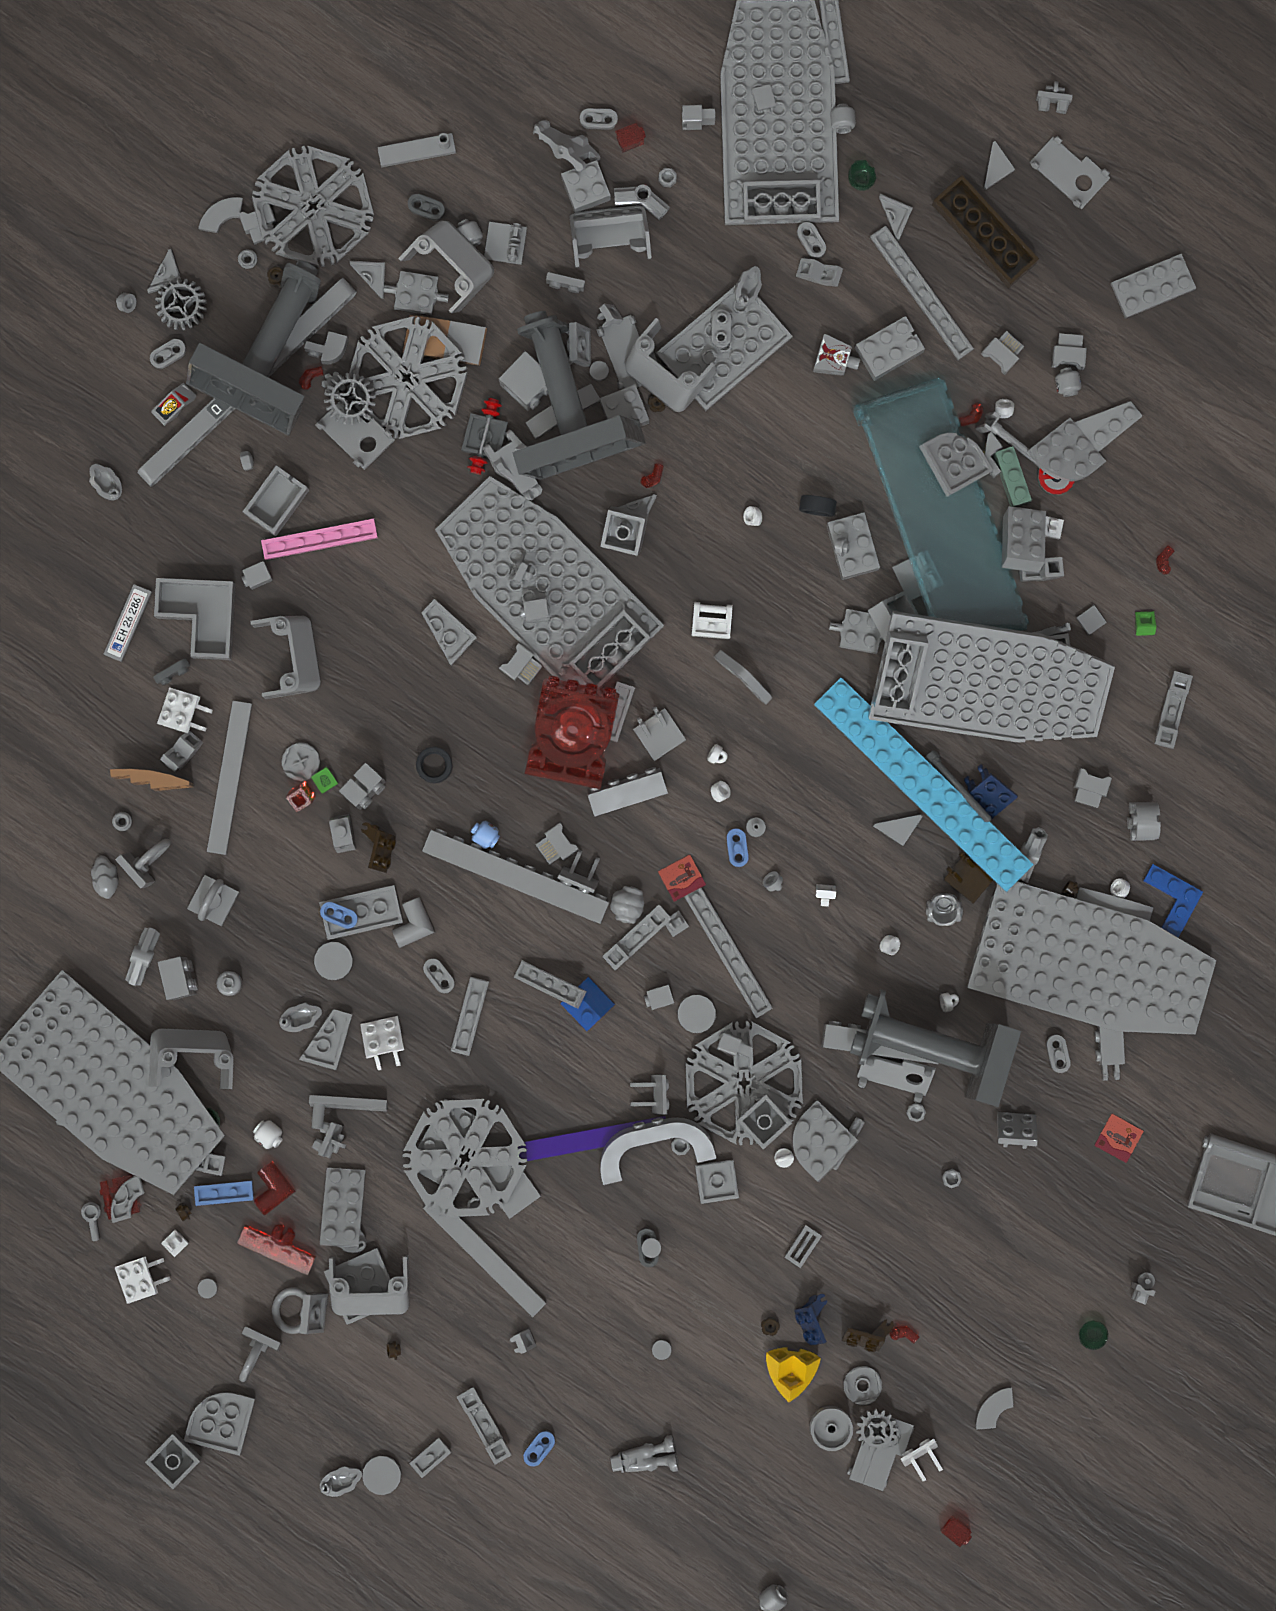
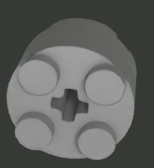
[1127,802,1161,841]

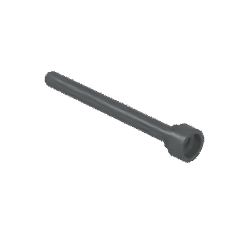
[925,750,991,822]

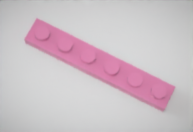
[261,519,378,560]

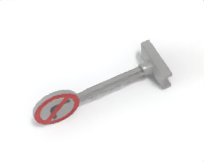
[975,411,1074,495]

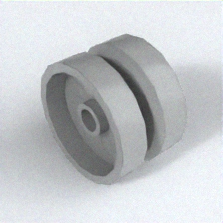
[809,1406,853,1451]

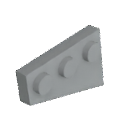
[1074,401,1142,452]

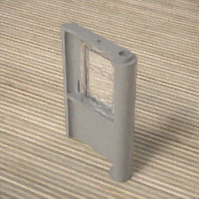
[1187,1133,1276,1236]

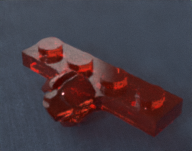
[237,1224,316,1275]

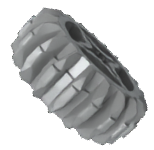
[155,278,207,330]
[324,373,376,425]

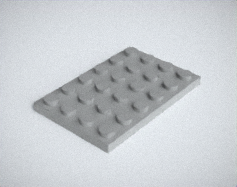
[656,286,793,411]

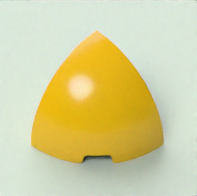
[766,1347,821,1402]

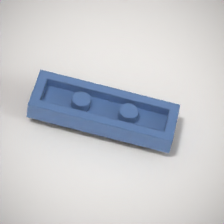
[194,1181,254,1206]

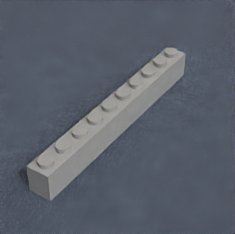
[422,828,609,924]

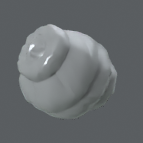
[610,886,644,924]
[926,893,963,926]

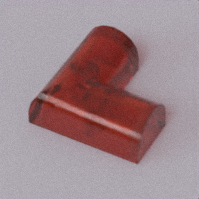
[253,1161,296,1215]

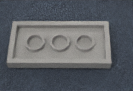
[1111,254,1196,319]
[319,885,403,940]
[409,1099,476,1185]
[320,1168,366,1248]

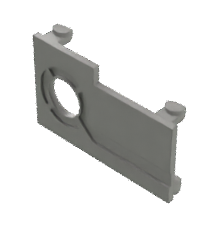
[1030,135,1110,209]
[597,315,658,389]
[315,397,395,470]
[857,1055,936,1103]
[847,1411,914,1491]

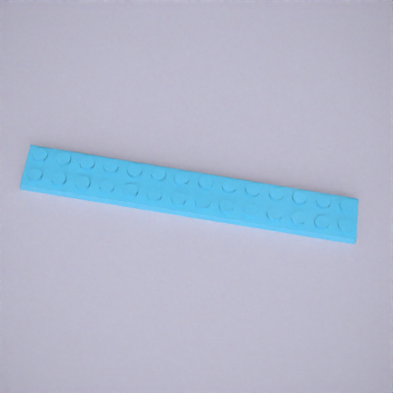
[814,678,1034,892]

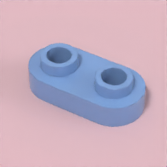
[726,829,748,867]
[320,902,358,929]
[524,1431,555,1466]

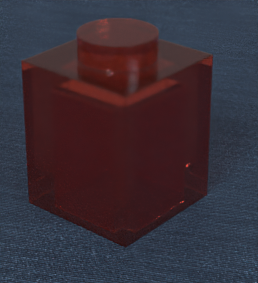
[615,123,646,153]
[286,781,316,812]
[940,1515,972,1547]

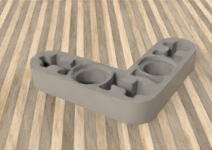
[714,650,772,705]

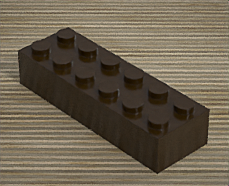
[932,175,1039,289]

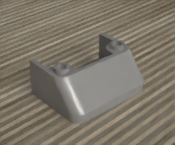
[570,205,652,267]
[398,221,494,313]
[625,318,717,412]
[251,616,321,699]
[149,1029,233,1089]
[329,1255,410,1315]

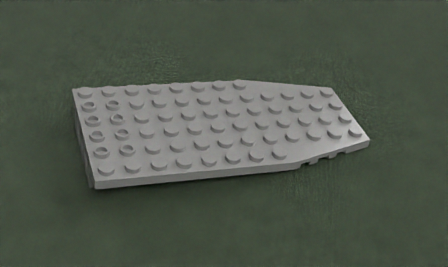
[720,0,839,225]
[435,476,664,702]
[868,611,1115,743]
[967,882,1216,1034]
[0,970,225,1195]

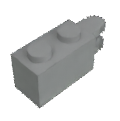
[1094,1027,1125,1081]

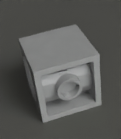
[499,351,548,411]

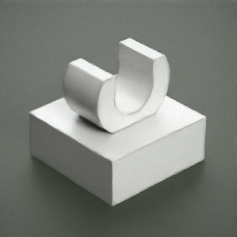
[1045,516,1064,539]
[816,884,836,906]
[161,1229,189,1257]

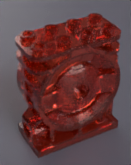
[525,676,620,789]

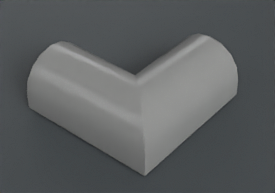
[392,897,435,948]

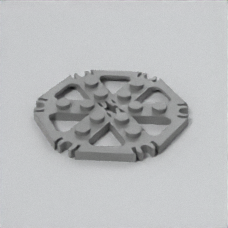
[252,146,374,267]
[347,316,468,439]
[686,1021,803,1145]
[403,1099,527,1217]

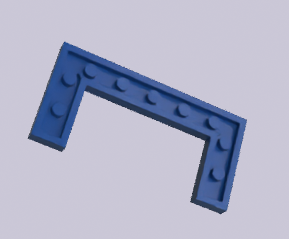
[1143,864,1203,938]

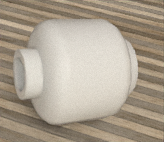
[253,1120,283,1149]

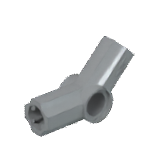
[614,185,670,220]
[1019,827,1048,883]
[125,927,160,986]

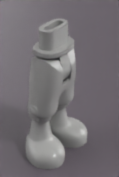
[610,1435,679,1473]

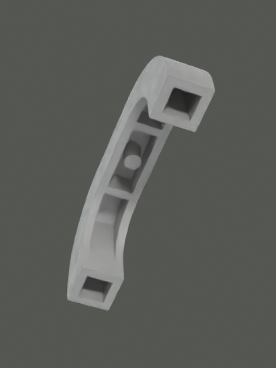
[600,1117,716,1185]

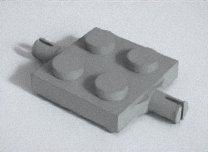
[384,271,449,315]
[829,609,884,654]

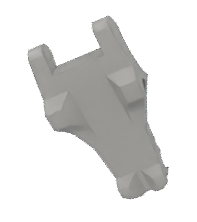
[533,120,600,171]
[483,430,542,500]

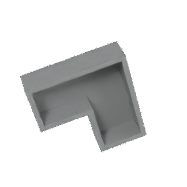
[154,578,235,660]

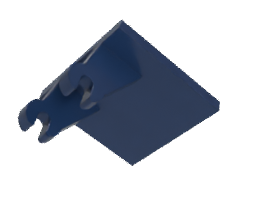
[964,764,1018,820]
[794,1294,827,1345]

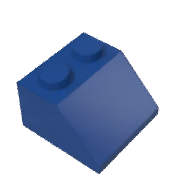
[560,977,615,1031]

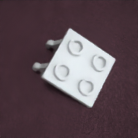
[157,687,213,733]
[360,1016,404,1070]
[115,1257,171,1304]
[901,1439,943,1481]

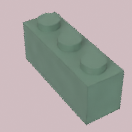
[993,446,1032,507]

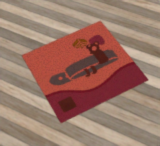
[658,855,706,902]
[1094,1114,1144,1163]

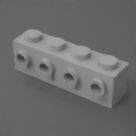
[587,767,668,817]

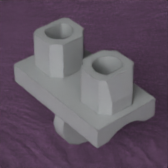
[1036,81,1072,114]
[312,1122,346,1158]
[1131,1272,1156,1305]

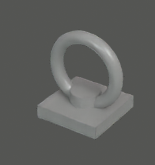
[565,322,591,367]
[115,838,171,888]
[187,875,240,926]
[272,1287,328,1334]
[239,1327,282,1382]

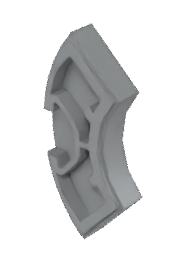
[198,198,243,233]
[111,1176,145,1223]
[976,1387,1013,1430]

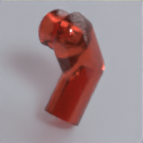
[299,366,324,390]
[959,403,984,427]
[640,464,664,488]
[1156,546,1175,575]
[890,1325,920,1344]

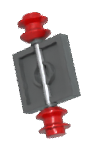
[461,398,508,475]

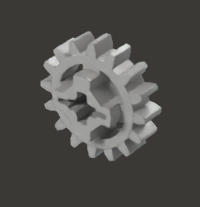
[856,1409,898,1452]

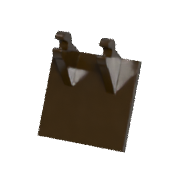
[361,822,396,873]
[944,852,993,904]
[842,1319,894,1352]

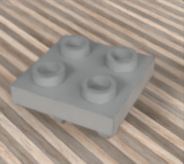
[997,1112,1038,1149]

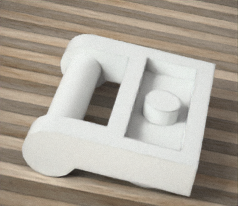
[692,602,733,639]

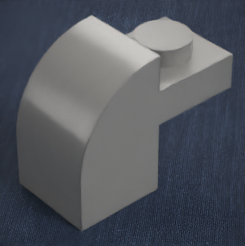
[304,331,348,364]
[1019,557,1064,582]
[160,731,203,772]

